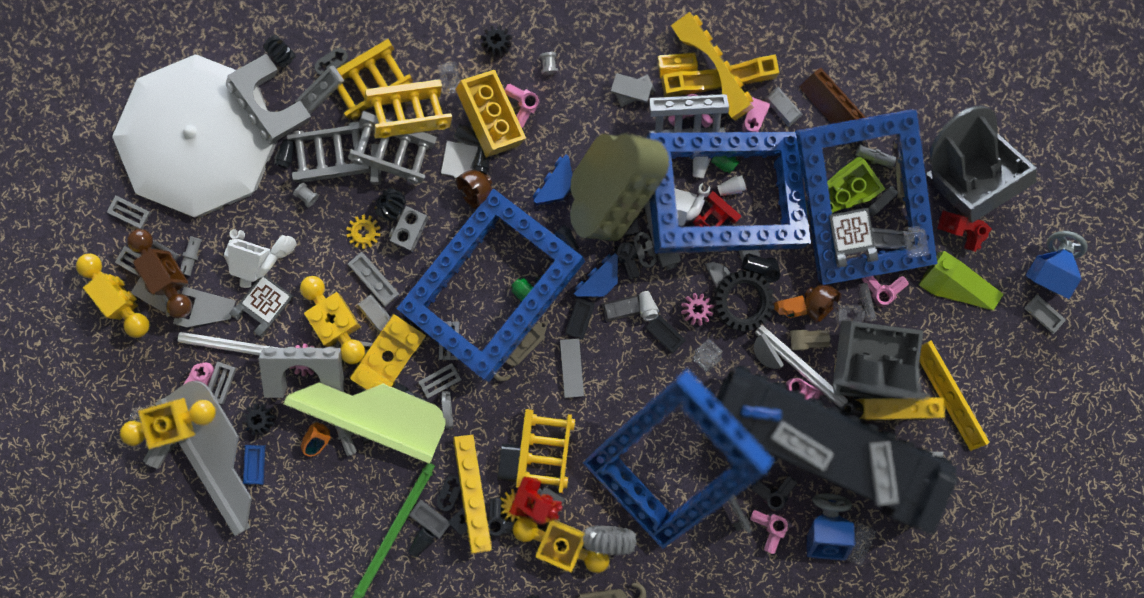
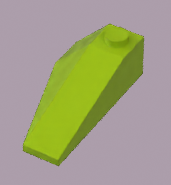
[805,157,885,215]
[918,251,1003,310]

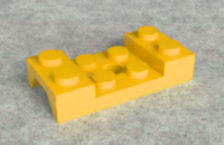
[350,313,426,390]

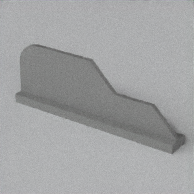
[155,381,252,536]

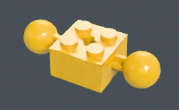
[76,254,149,338]
[300,276,365,364]
[120,398,216,449]
[513,517,610,573]

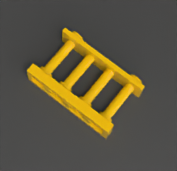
[337,39,414,119]
[364,80,452,139]
[854,398,945,419]
[516,409,575,493]

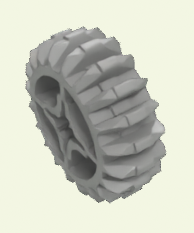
[583,525,636,555]

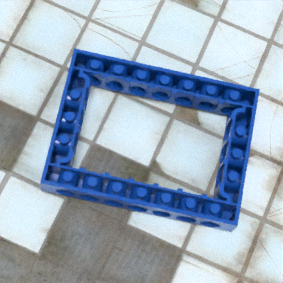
[795,109,937,285]
[646,132,811,253]
[396,188,586,382]
[583,369,773,549]

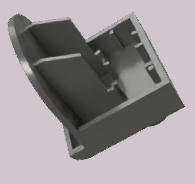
[926,106,1037,223]
[833,320,930,399]

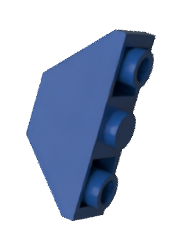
[533,154,572,206]
[574,253,618,298]

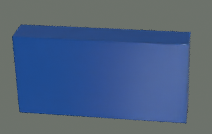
[243,445,266,484]

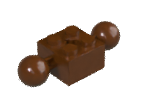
[127,229,192,319]

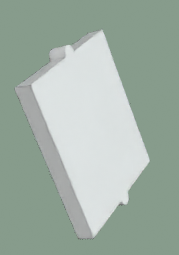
[441,141,478,178]

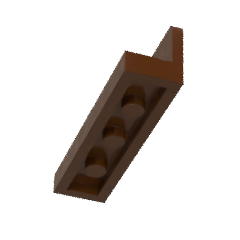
[799,68,866,124]

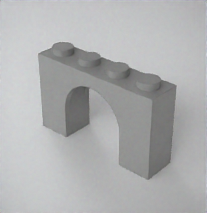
[226,54,311,145]
[259,347,345,398]

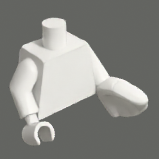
[674,183,710,226]
[224,229,297,288]

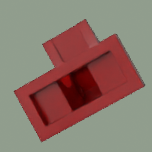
[693,191,741,227]
[937,210,992,252]
[509,477,563,524]

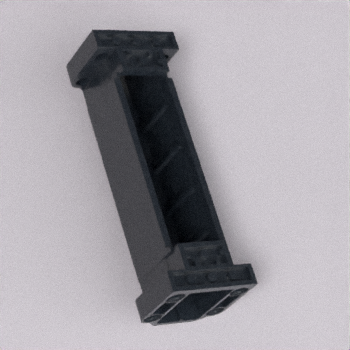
[701,365,958,536]

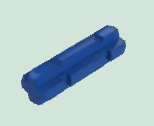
[741,406,782,421]

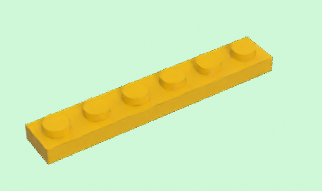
[919,341,989,451]
[453,435,492,554]

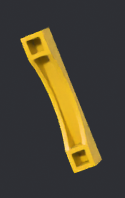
[671,12,754,121]
[661,54,779,97]

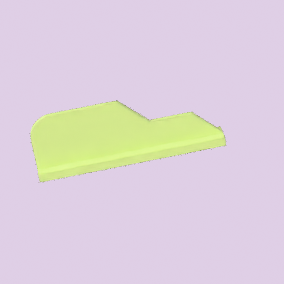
[284,382,445,464]

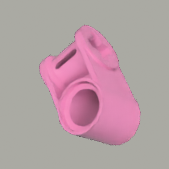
[742,97,770,132]
[183,362,214,386]
[785,378,823,400]

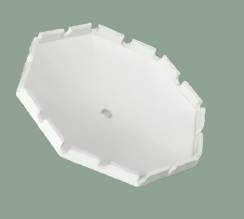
[112,55,277,217]

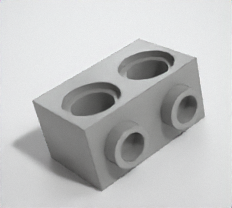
[389,206,429,252]

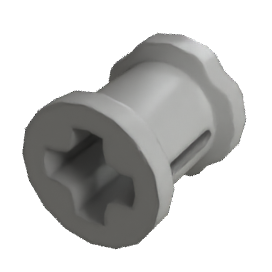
[539,52,558,75]
[293,182,319,208]

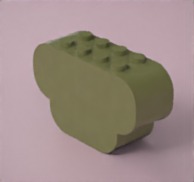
[570,134,669,241]

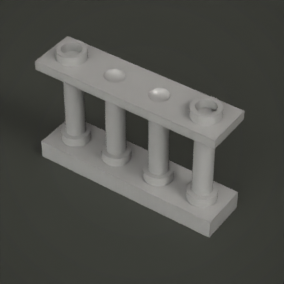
[649,94,729,133]
[348,111,437,184]
[287,122,371,183]

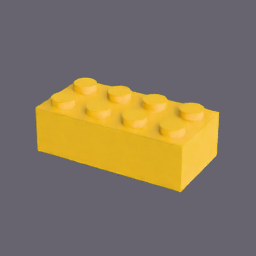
[455,70,526,157]

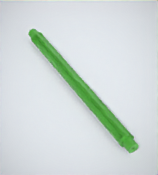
[352,463,435,598]

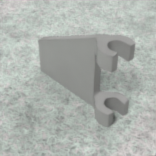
[173,287,236,327]

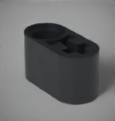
[498,443,521,482]

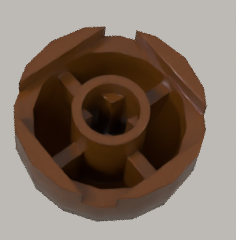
[456,170,492,209]
[804,285,842,323]

